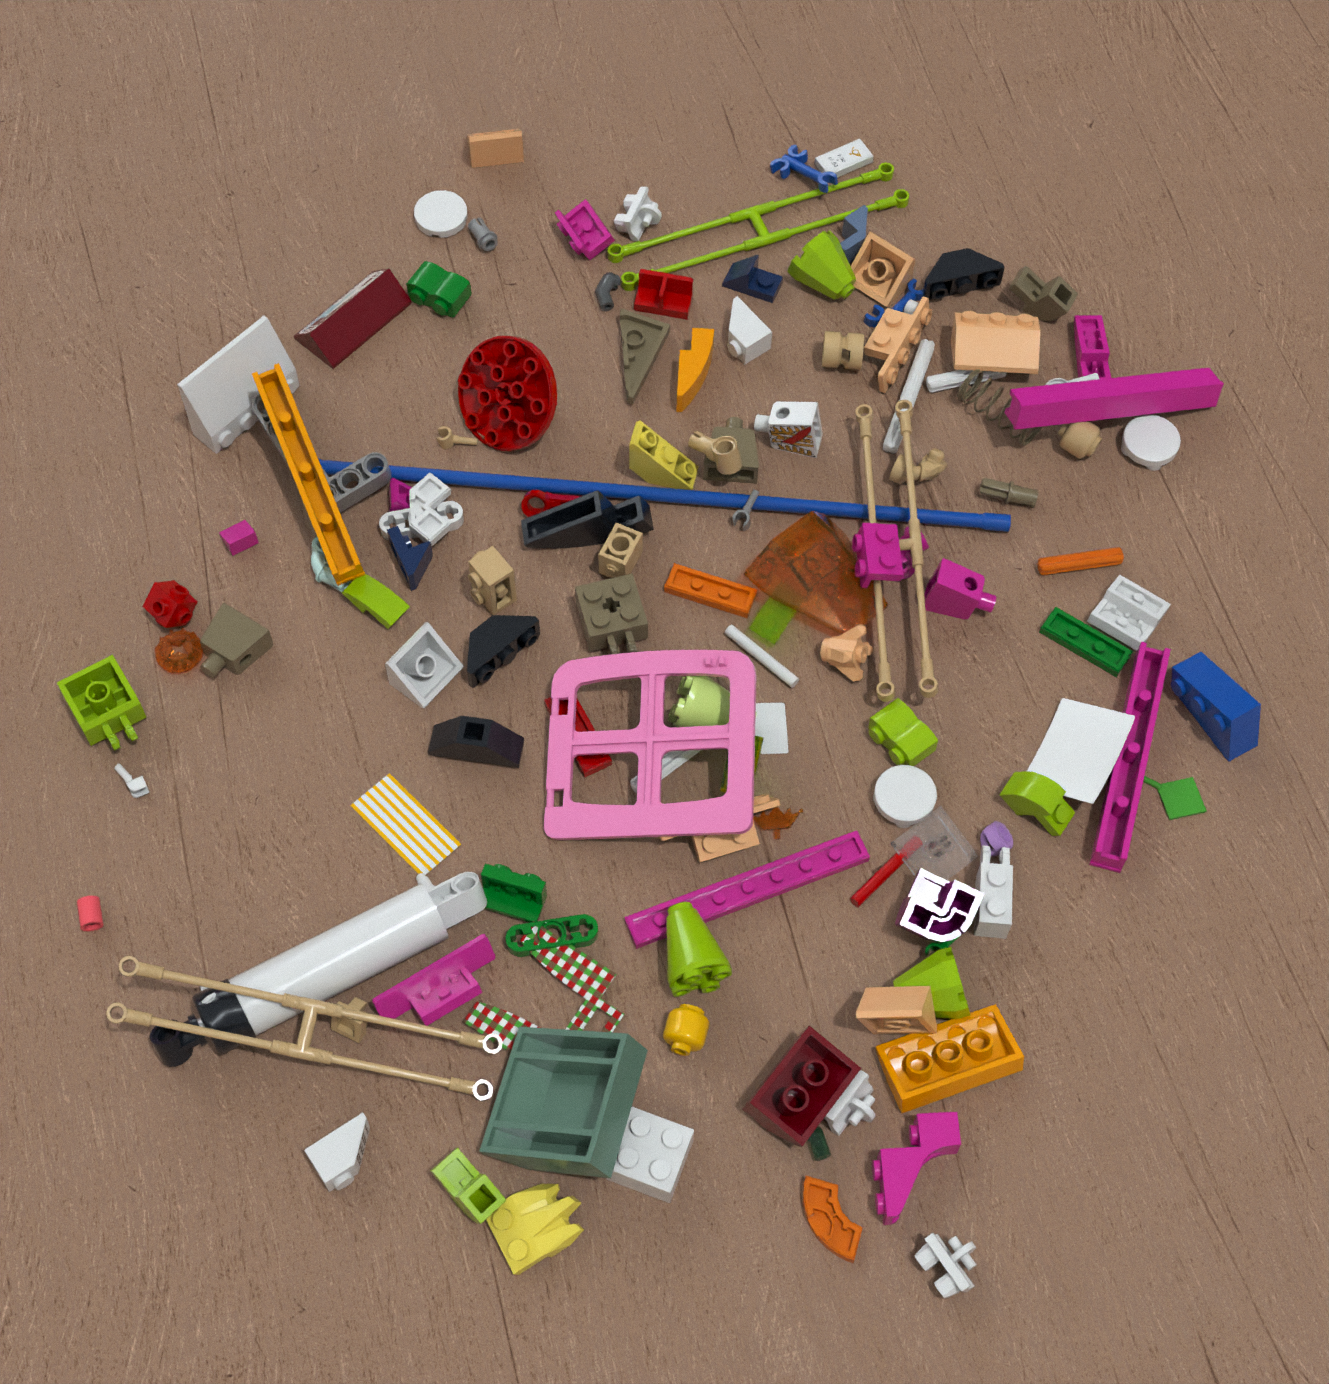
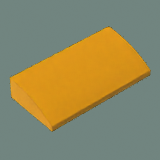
[875,1004,1024,1113]

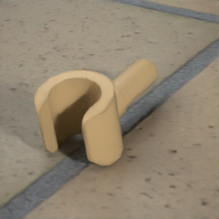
[436,426,478,449]

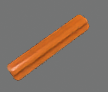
[1037,547,1124,575]

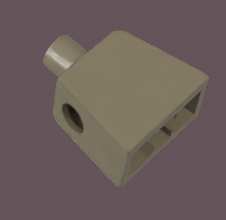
[703,417,759,484]
[200,603,274,678]

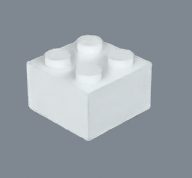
[607,1107,694,1203]

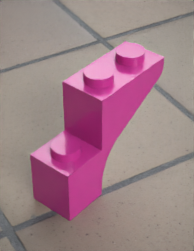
[872,1112,961,1225]

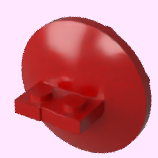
[458,336,558,451]

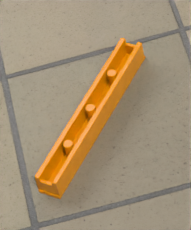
[252,363,365,586]

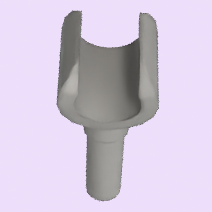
[733,489,760,531]

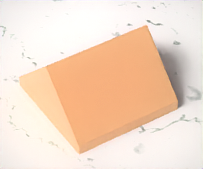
[467,129,524,168]
[851,232,916,307]
[856,986,937,1034]

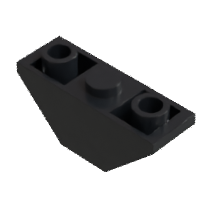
[923,248,1005,300]
[467,615,540,688]
[428,716,525,768]

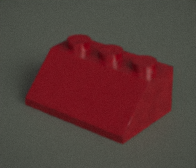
[742,1026,861,1147]

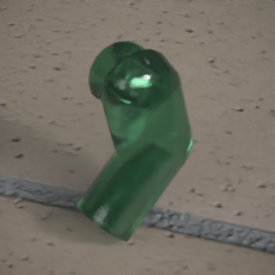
[807,1126,831,1161]

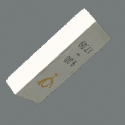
[815,139,874,178]

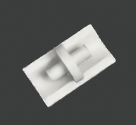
[614,187,662,241]
[824,1070,876,1136]
[914,1233,977,1298]

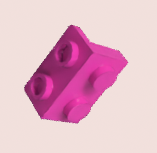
[555,199,615,260]
[852,523,904,588]

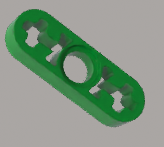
[505,914,598,957]

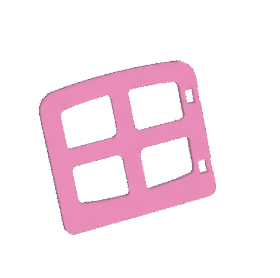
[544,650,756,840]

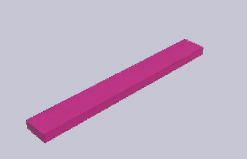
[625,830,870,949]

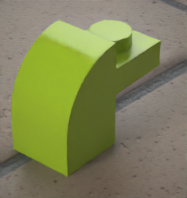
[999,771,1075,836]
[430,1148,506,1224]

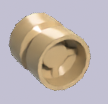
[822,331,864,370]

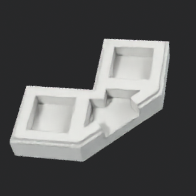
[409,473,452,546]

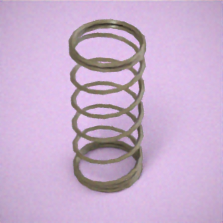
[957,369,1042,446]

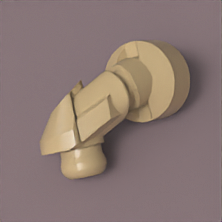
[889,448,947,485]

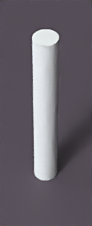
[725,624,799,688]

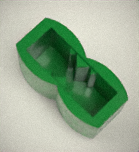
[406,261,472,317]

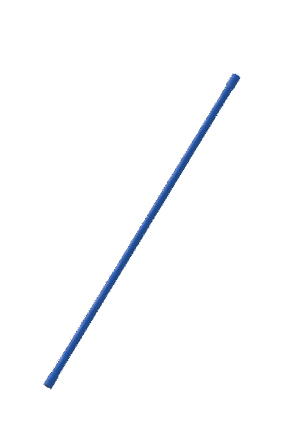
[318,458,1011,532]

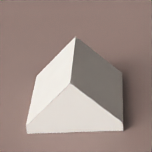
[385,622,464,708]

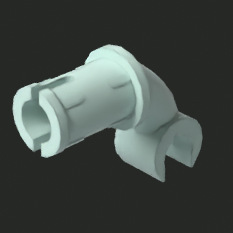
[311,537,352,593]

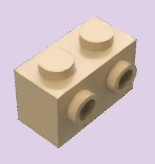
[468,546,517,615]

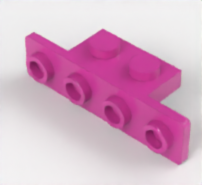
[372,934,496,1026]

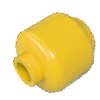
[663,1004,710,1056]

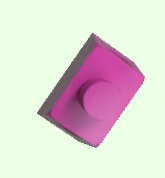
[924,558,996,620]

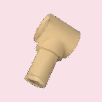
[688,431,742,475]

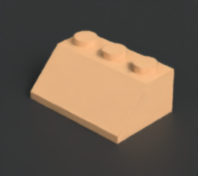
[951,311,1040,374]

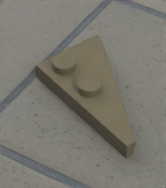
[620,308,670,404]

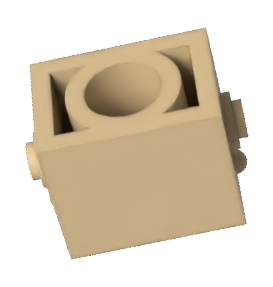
[598,523,643,578]

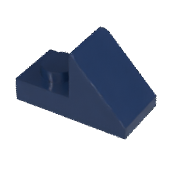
[722,255,783,303]
[387,526,433,591]

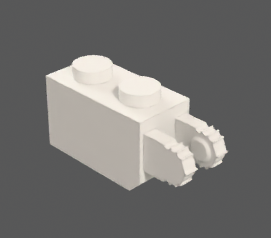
[974,845,1013,939]

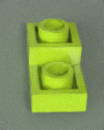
[342,574,410,629]

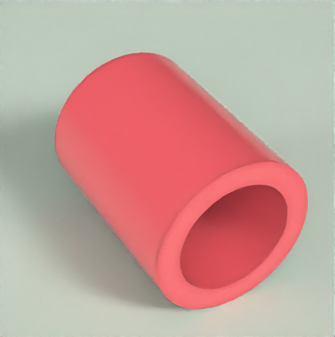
[77,896,103,931]

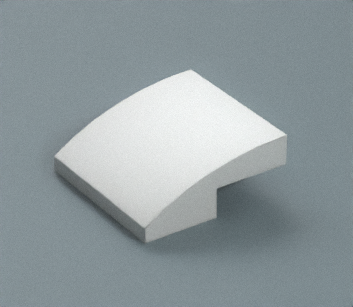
[1087,575,1171,651]

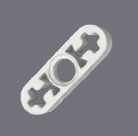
[379,501,464,541]

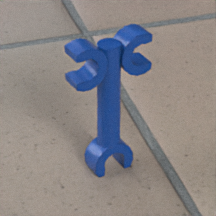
[770,145,838,193]
[864,279,924,328]

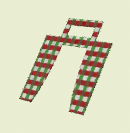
[463,921,624,1053]

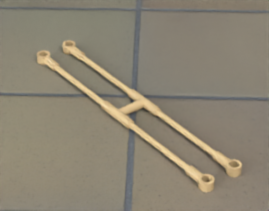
[855,400,938,702]
[106,956,502,1100]

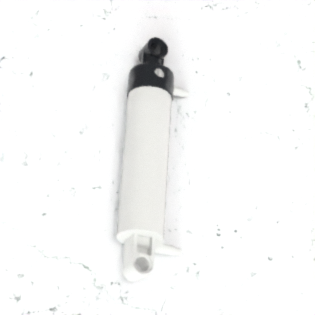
[150,872,487,1067]

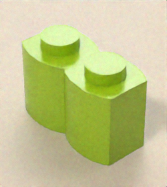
[868,698,938,766]

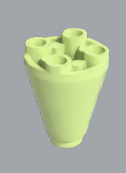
[667,676,757,727]

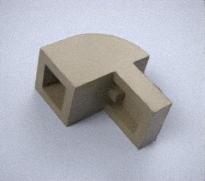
[1009,266,1078,321]

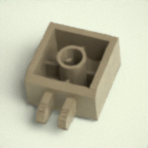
[575,573,648,655]

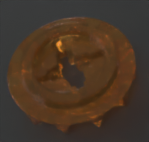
[155,628,204,673]

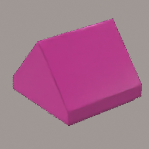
[388,478,412,512]

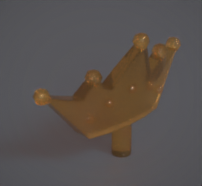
[753,806,803,840]

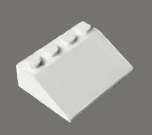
[177,316,300,454]

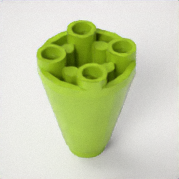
[666,902,732,997]

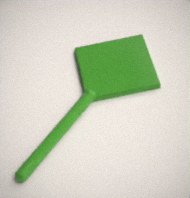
[1143,775,1207,820]

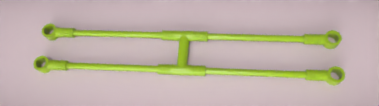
[608,162,910,291]

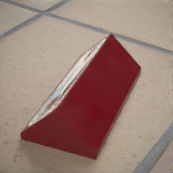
[294,268,412,369]

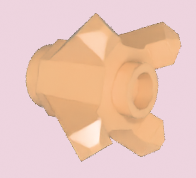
[820,624,873,682]

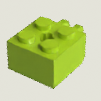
[57,654,147,751]

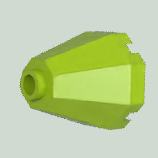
[787,231,856,300]
[893,947,971,1019]

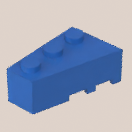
[1170,652,1261,762]

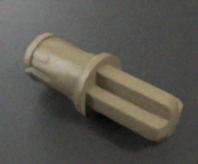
[979,478,1038,508]

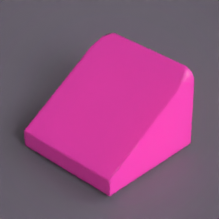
[219,520,259,556]

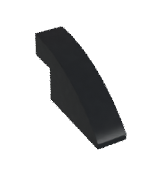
[521,490,654,549]

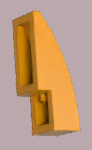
[676,328,714,412]

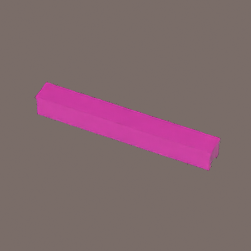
[1004,368,1224,430]
[1089,642,1171,873]

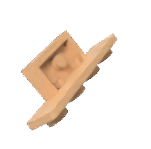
[864,296,932,393]
[657,794,780,862]

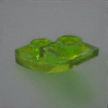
[749,581,807,645]

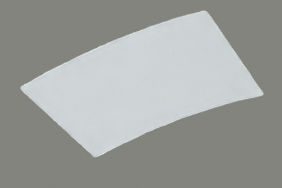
[1027,698,1135,804]

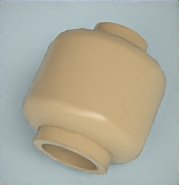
[1058,421,1102,459]

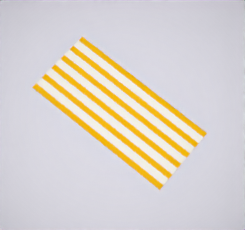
[350,773,461,875]

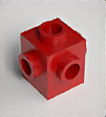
[142,580,198,628]

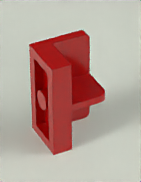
[634,269,694,320]

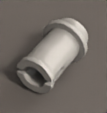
[468,217,498,251]

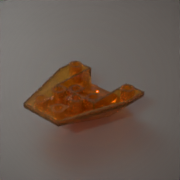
[744,511,888,634]

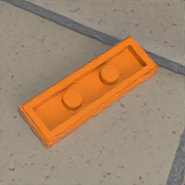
[664,563,757,618]

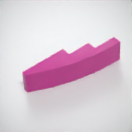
[1074,315,1111,379]

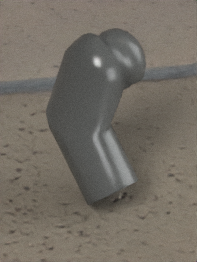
[595,272,621,311]

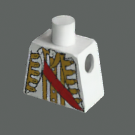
[754,401,823,458]

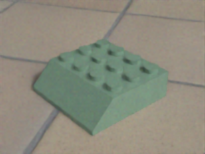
[479,1027,648,1179]

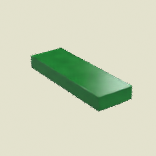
[1039,607,1133,678]

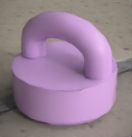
[980,821,1013,857]

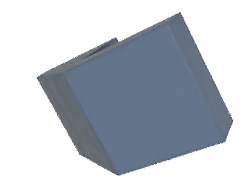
[840,205,868,264]

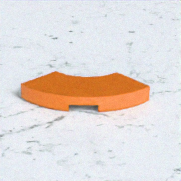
[803,1176,863,1263]

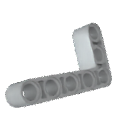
[252,394,392,513]

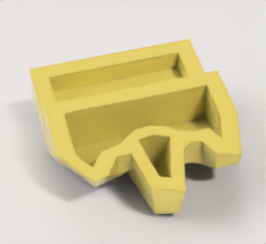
[486,1184,584,1275]

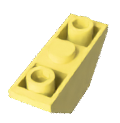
[629,420,699,490]

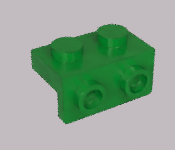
[481,864,547,923]

